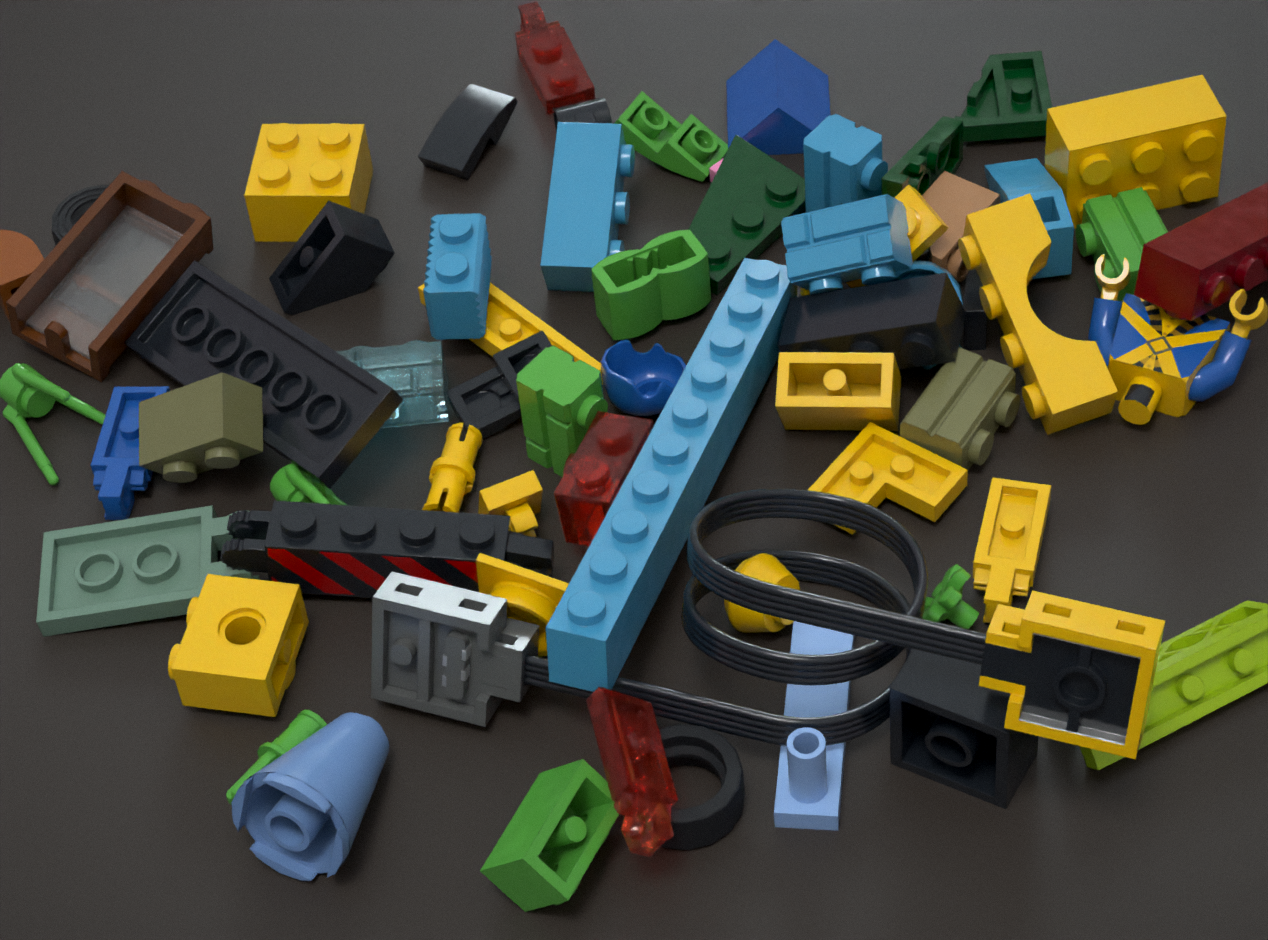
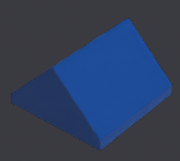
[726,39,830,155]

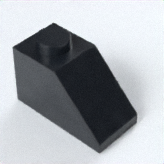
[269,200,395,315]

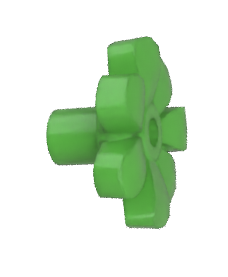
[922,564,979,629]

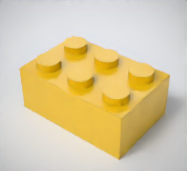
[1045,75,1227,229]

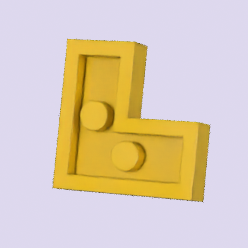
[808,422,968,535]

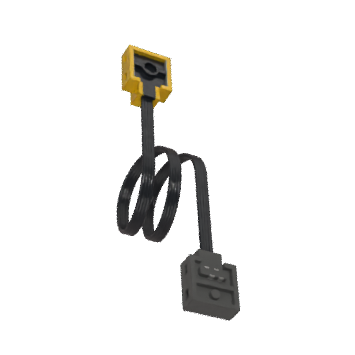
[371,488,1165,759]

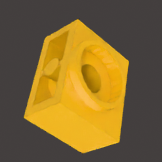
[168,574,309,717]

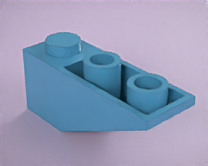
[984,158,1074,279]

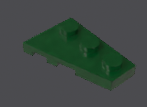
[881,116,963,198]
[688,135,806,296]

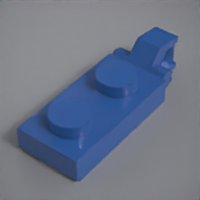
[90,386,170,520]

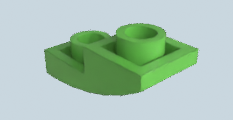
[614,91,728,182]

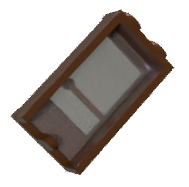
[6,171,214,382]

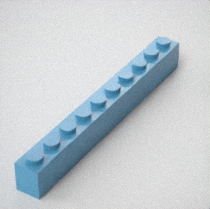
[546,257,797,696]

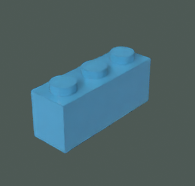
[540,122,635,292]

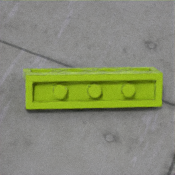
[1079,600,1268,770]

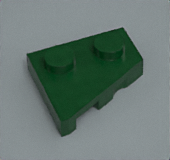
[954,51,1052,142]

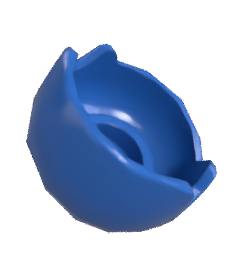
[601,340,686,417]

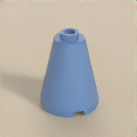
[231,712,389,881]

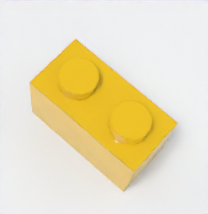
[775,352,901,431]

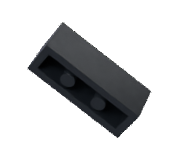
[777,273,966,370]

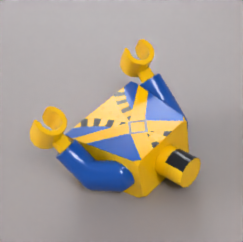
[1088,254,1268,425]

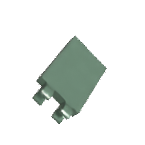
[36,505,260,637]

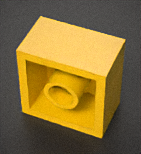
[244,123,373,242]

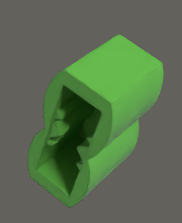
[591,230,711,340]

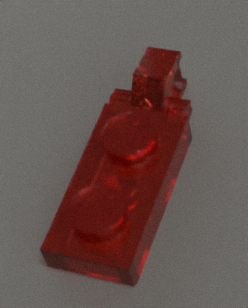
[515,1,596,114]
[586,687,678,858]

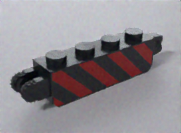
[220,500,555,598]

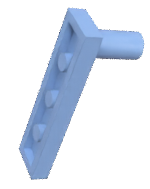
[774,621,855,831]

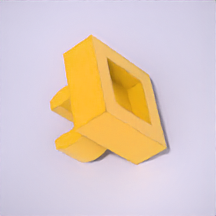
[478,470,543,538]

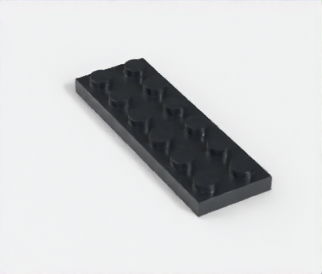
[125,260,404,489]

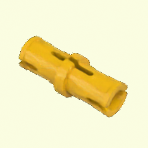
[422,423,483,513]

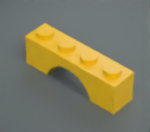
[958,193,1118,435]

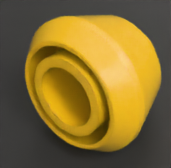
[724,553,800,633]

